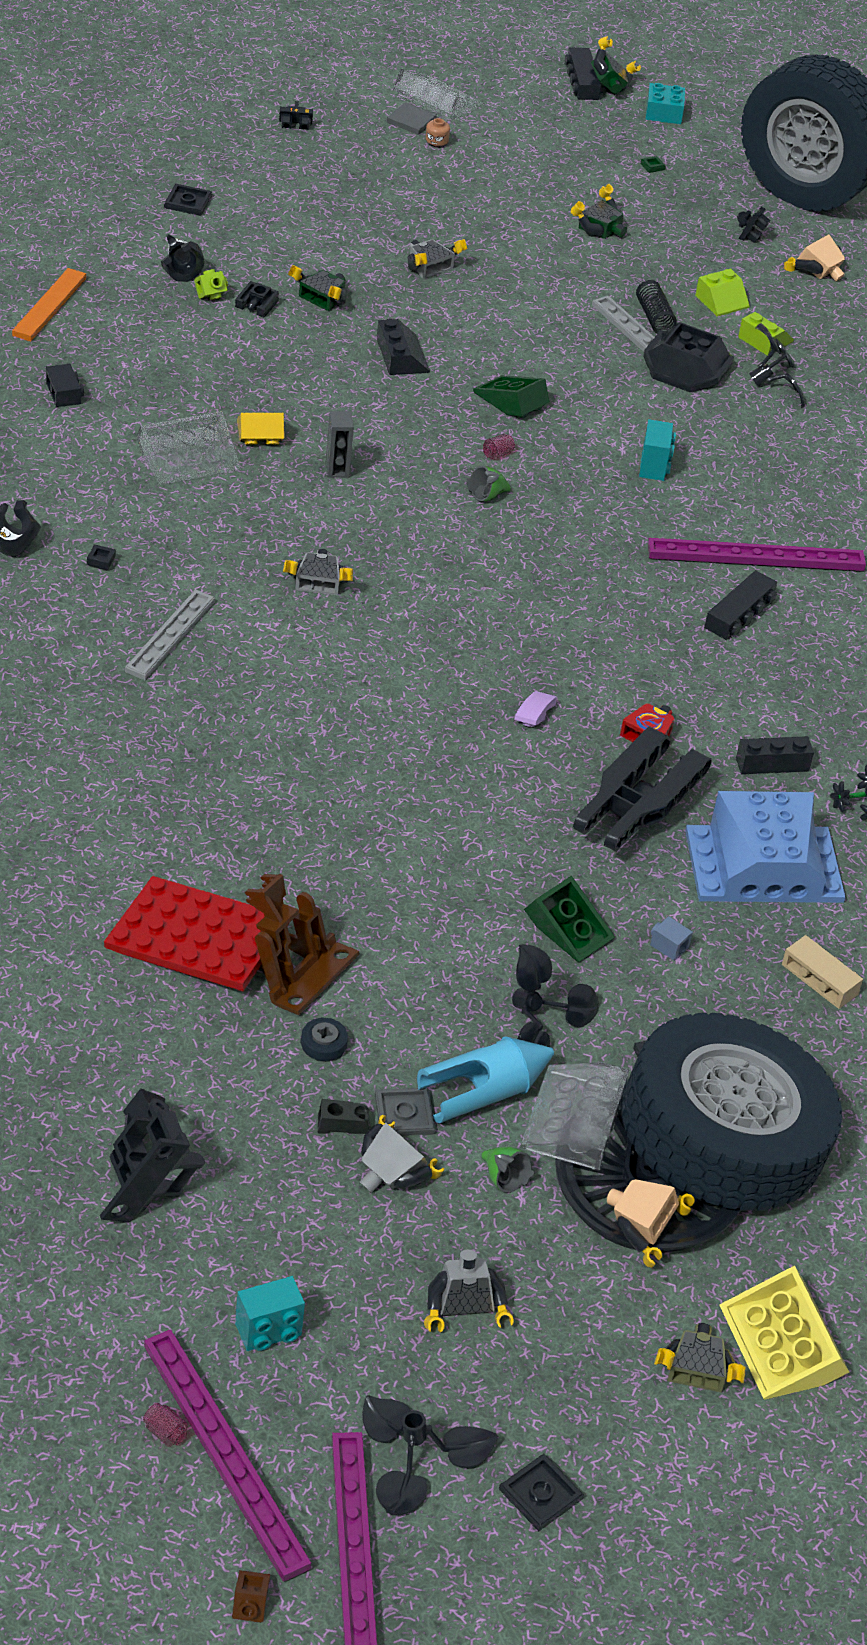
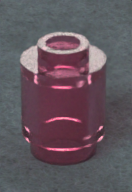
[483,434,515,460]
[143,1403,188,1447]

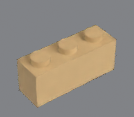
[782,935,863,1009]

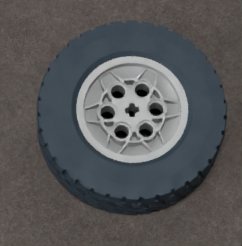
[741,54,867,211]
[621,1013,842,1211]

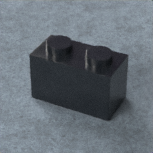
[46,364,84,408]

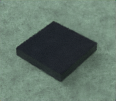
[164,184,212,216]
[499,1453,584,1532]

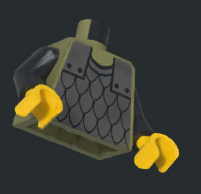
[654,1323,746,1392]

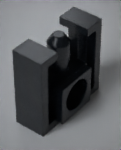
[235,281,279,318]

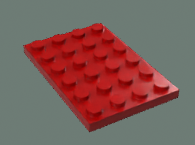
[104,876,289,991]

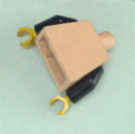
[784,235,845,281]
[607,1178,695,1268]

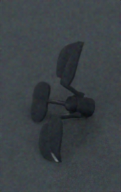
[749,323,805,408]
[512,944,599,1047]
[362,1395,498,1515]

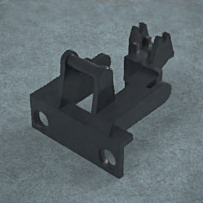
[99,1088,205,1222]

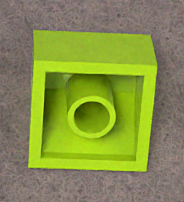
[695,269,750,317]
[738,312,794,355]

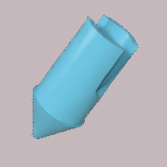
[417,1036,554,1123]

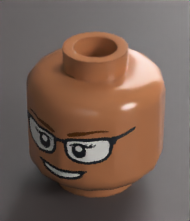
[425,118,450,147]

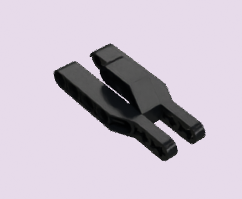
[573,726,712,852]

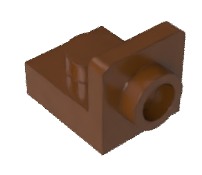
[232,1570,270,1623]

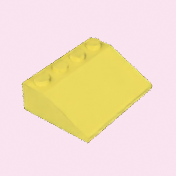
[719,1266,849,1400]

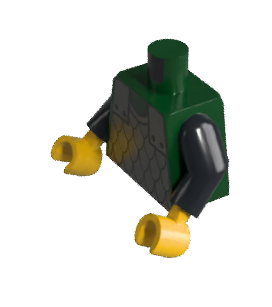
[591,36,641,94]
[571,184,627,239]
[288,265,347,312]

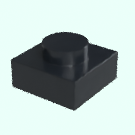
[87,544,116,570]

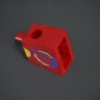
[620,704,675,742]

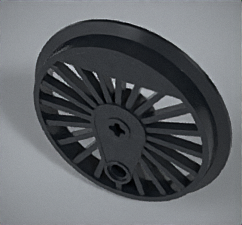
[555,1094,740,1253]

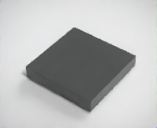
[387,102,437,135]
[375,1088,435,1136]

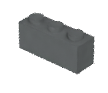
[325,411,354,478]

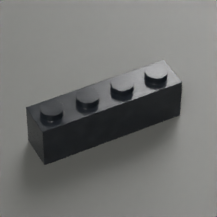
[565,47,601,100]
[704,570,777,640]

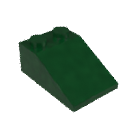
[473,375,550,418]
[524,875,615,963]

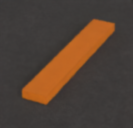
[12,268,86,342]

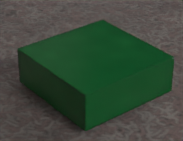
[640,156,666,173]

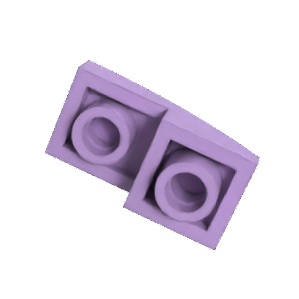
[514,691,557,727]

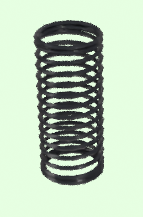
[636,280,677,334]

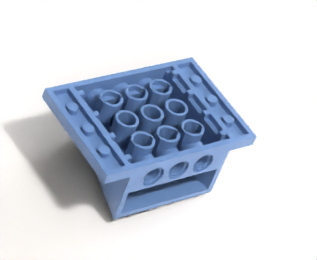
[685,791,845,903]

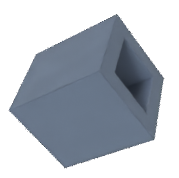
[650,916,693,961]

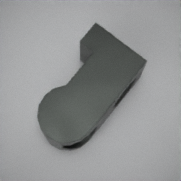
[318,1099,369,1134]

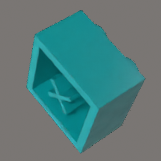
[645,83,685,124]
[639,419,676,481]
[235,1276,305,1351]

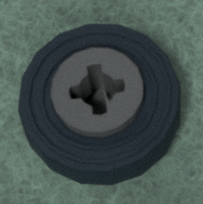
[300,1017,348,1061]

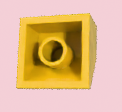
[237,413,284,445]

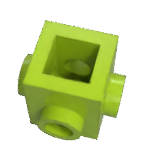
[194,269,228,300]

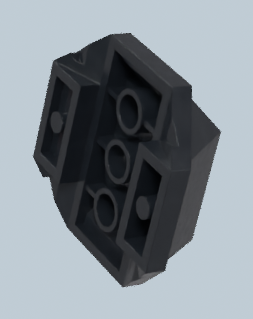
[643,322,734,392]

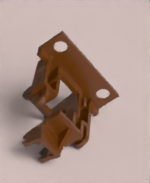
[245,874,360,1015]

